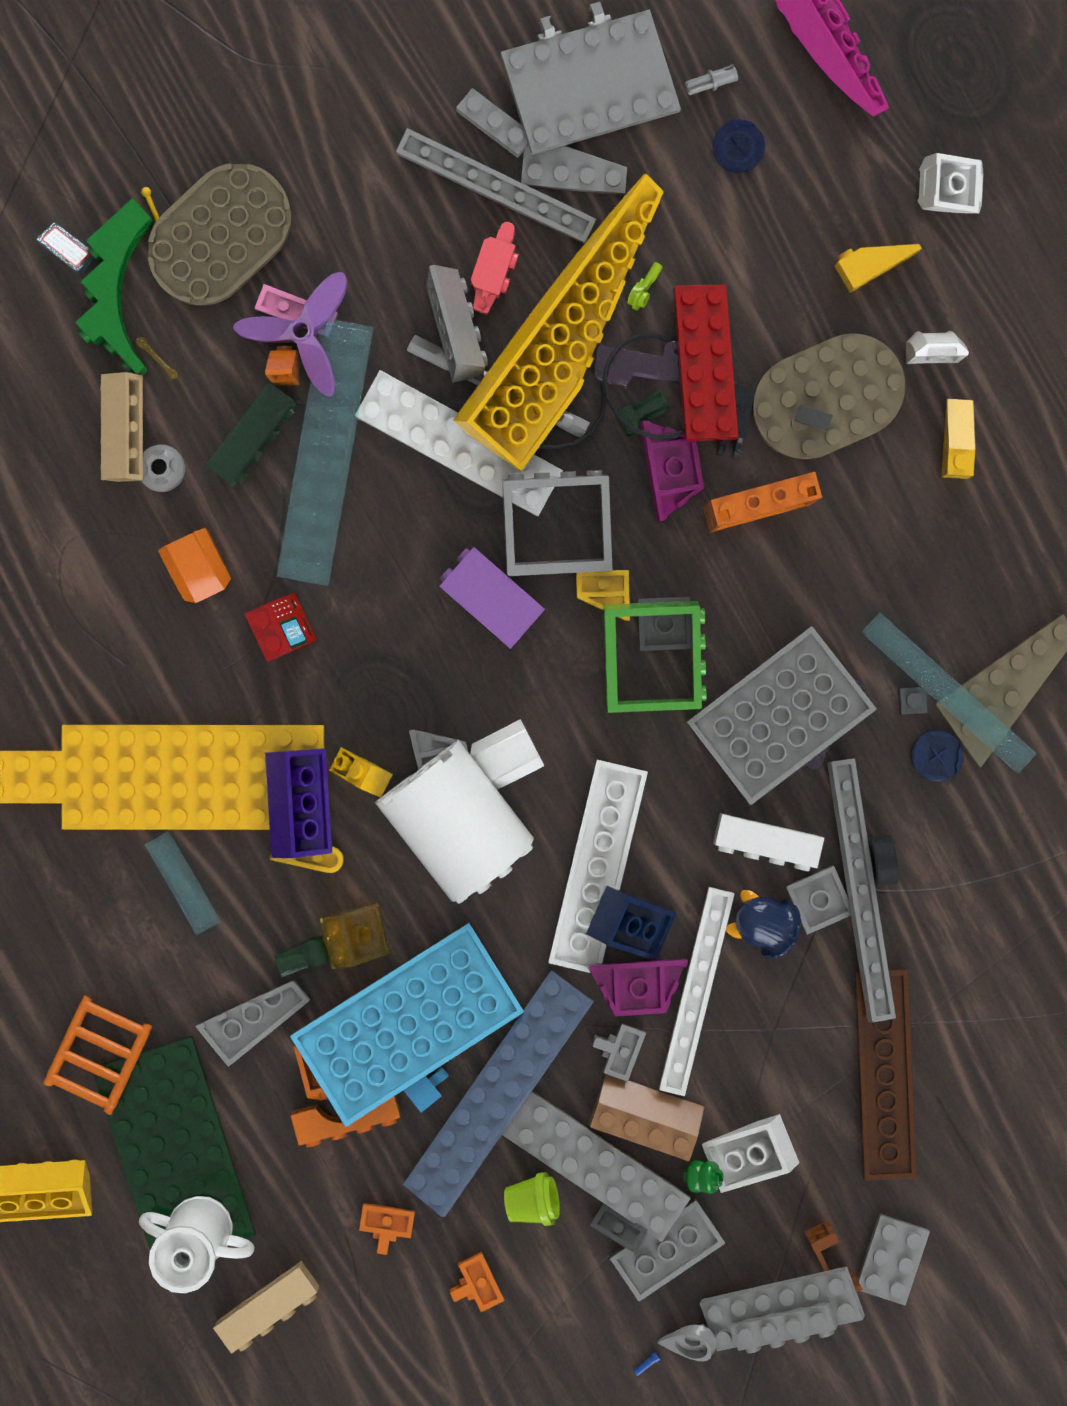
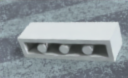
[713,813,824,871]

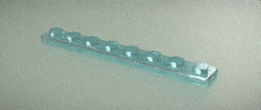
[861,612,1037,774]

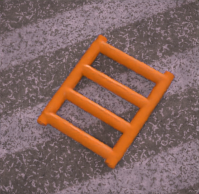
[43,995,152,1115]

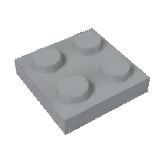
[785,865,851,935]

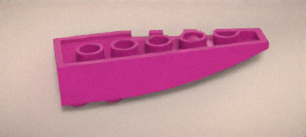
[775,0,889,117]

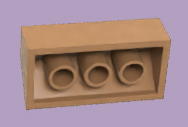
[589,1074,704,1161]

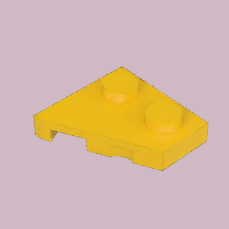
[576,570,630,621]

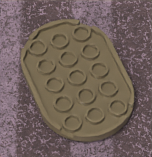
[148,163,292,306]
[752,334,905,460]

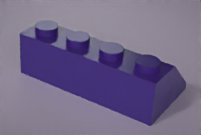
[265,749,332,858]

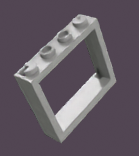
[502,470,613,576]

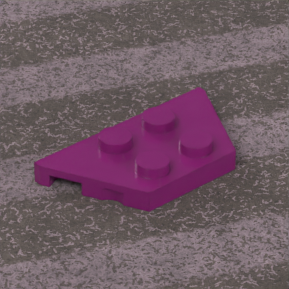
[639,420,704,521]
[588,958,688,1016]

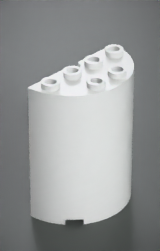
[375,740,534,904]

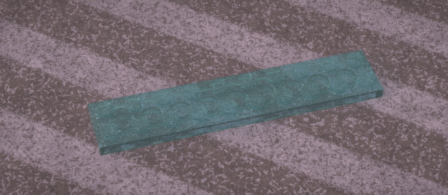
[277,319,374,586]

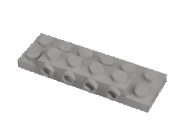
[700,1266,865,1354]

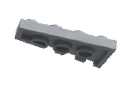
[195,980,310,1067]

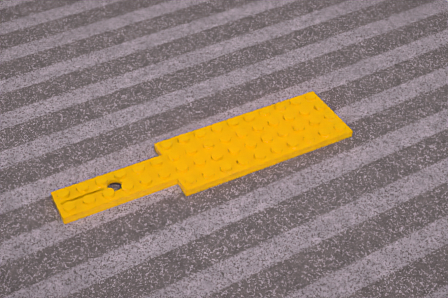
[0,725,324,830]

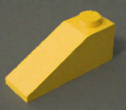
[835,244,922,293]
[941,399,975,479]

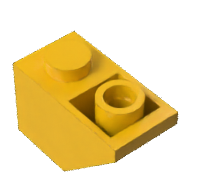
[330,747,393,797]

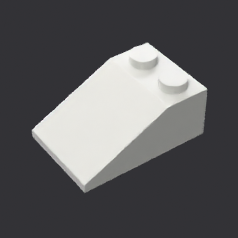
[702,1114,799,1193]

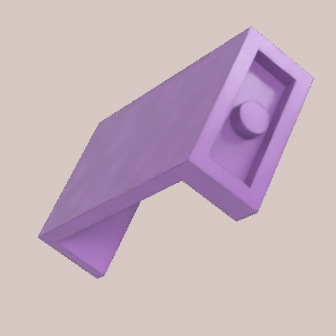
[439,547,545,649]

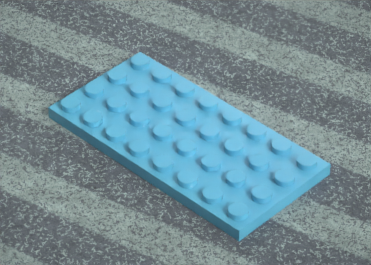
[290,923,524,1127]

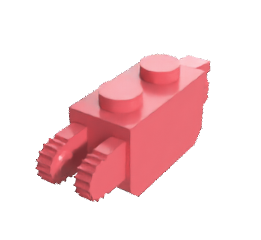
[471,222,519,315]

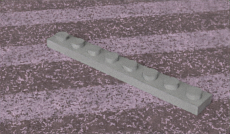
[396,128,596,244]

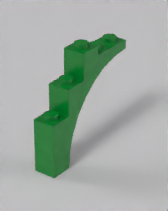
[75,198,154,375]

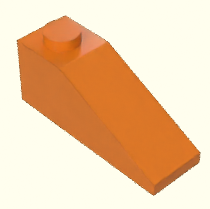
[265,346,300,386]

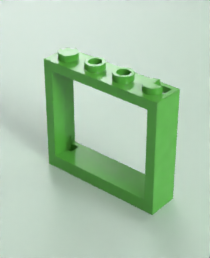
[603,601,707,713]

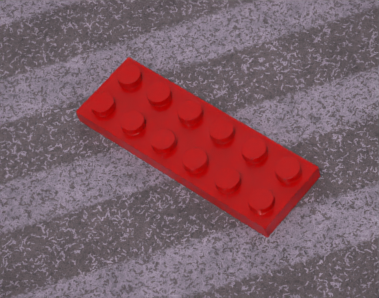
[673,285,738,441]

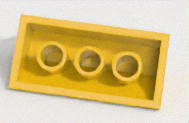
[0,1160,92,1222]

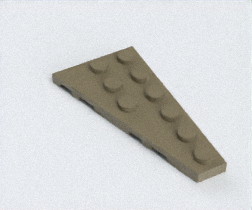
[934,614,1067,768]

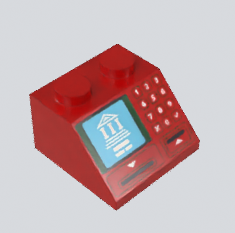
[245,593,317,662]

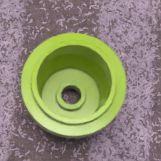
[504,1172,560,1226]

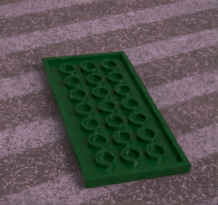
[93,1036,256,1250]

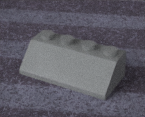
[426,265,488,383]

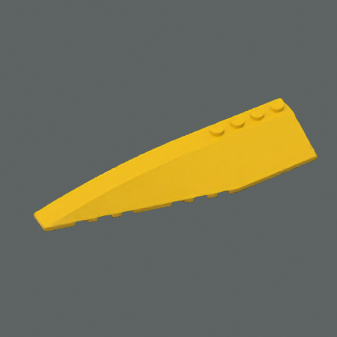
[453,174,664,471]

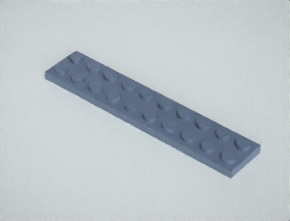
[403,970,594,1217]

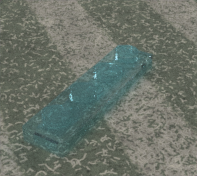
[145,831,220,935]

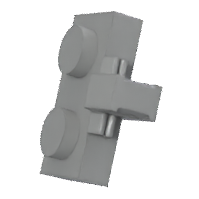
[591,1023,646,1082]

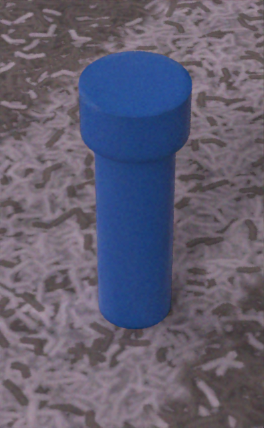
[633,1351,661,1376]

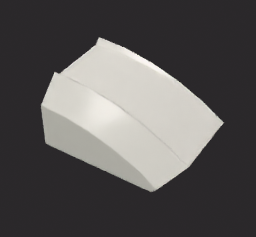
[917,153,983,213]
[906,331,969,364]
[470,719,544,789]

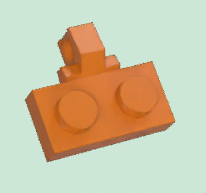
[359,1203,415,1255]
[449,1251,505,1312]

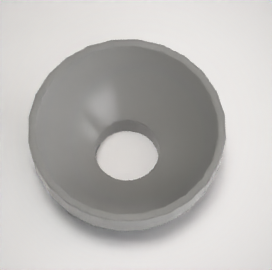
[141,445,186,492]

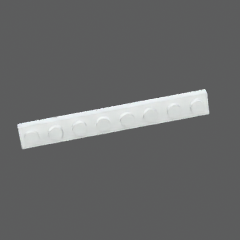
[659,886,735,1096]

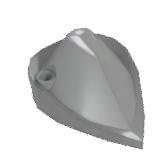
[657,1324,717,1361]

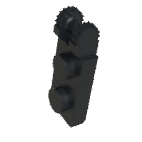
[717,383,756,459]

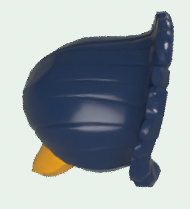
[726,890,801,958]

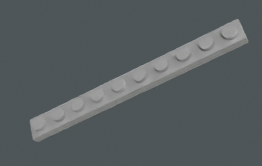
[827,758,896,1023]

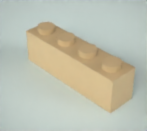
[100,372,143,482]
[213,1261,319,1354]

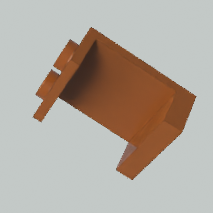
[804,1220,863,1295]

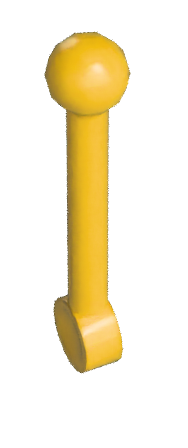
[141,187,159,222]

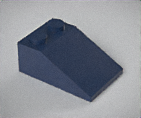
[586,886,676,960]

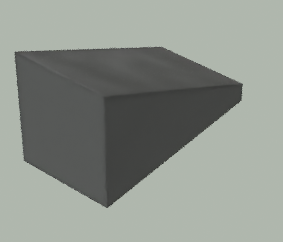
[794,405,833,432]

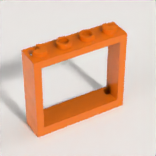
[703,472,822,533]

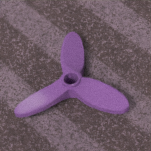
[233,272,348,397]

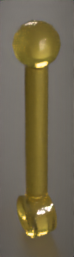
[136,337,178,379]

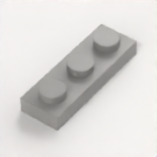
[456,88,528,158]

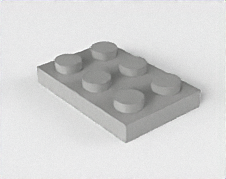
[857,1213,930,1305]

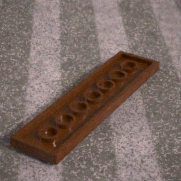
[855,969,917,1181]

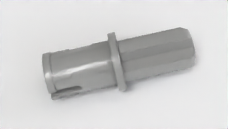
[685,64,738,95]

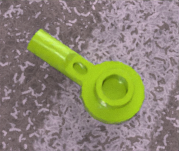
[627,262,663,311]

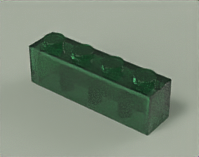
[205,382,297,487]

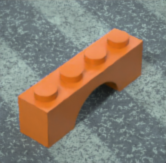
[291,1095,401,1147]

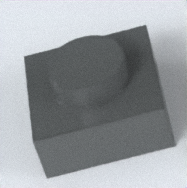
[898,687,928,714]

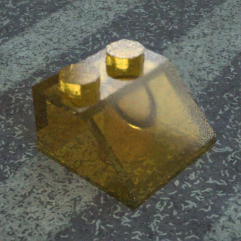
[320,903,390,969]

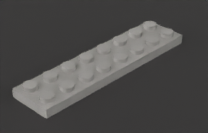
[502,1091,691,1242]

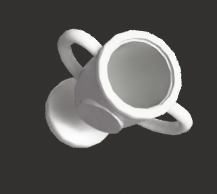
[139,1196,255,1293]

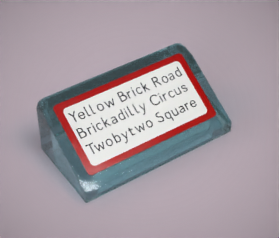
[36,222,94,275]

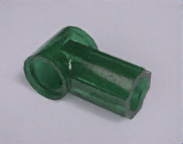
[614,390,670,437]
[274,936,331,977]

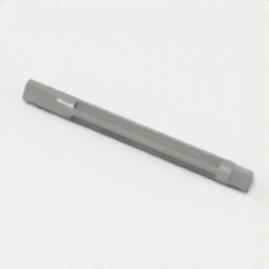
[407,335,590,438]

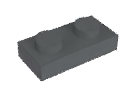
[590,1203,648,1254]

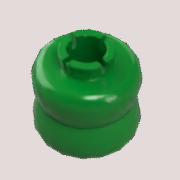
[683,1160,724,1194]

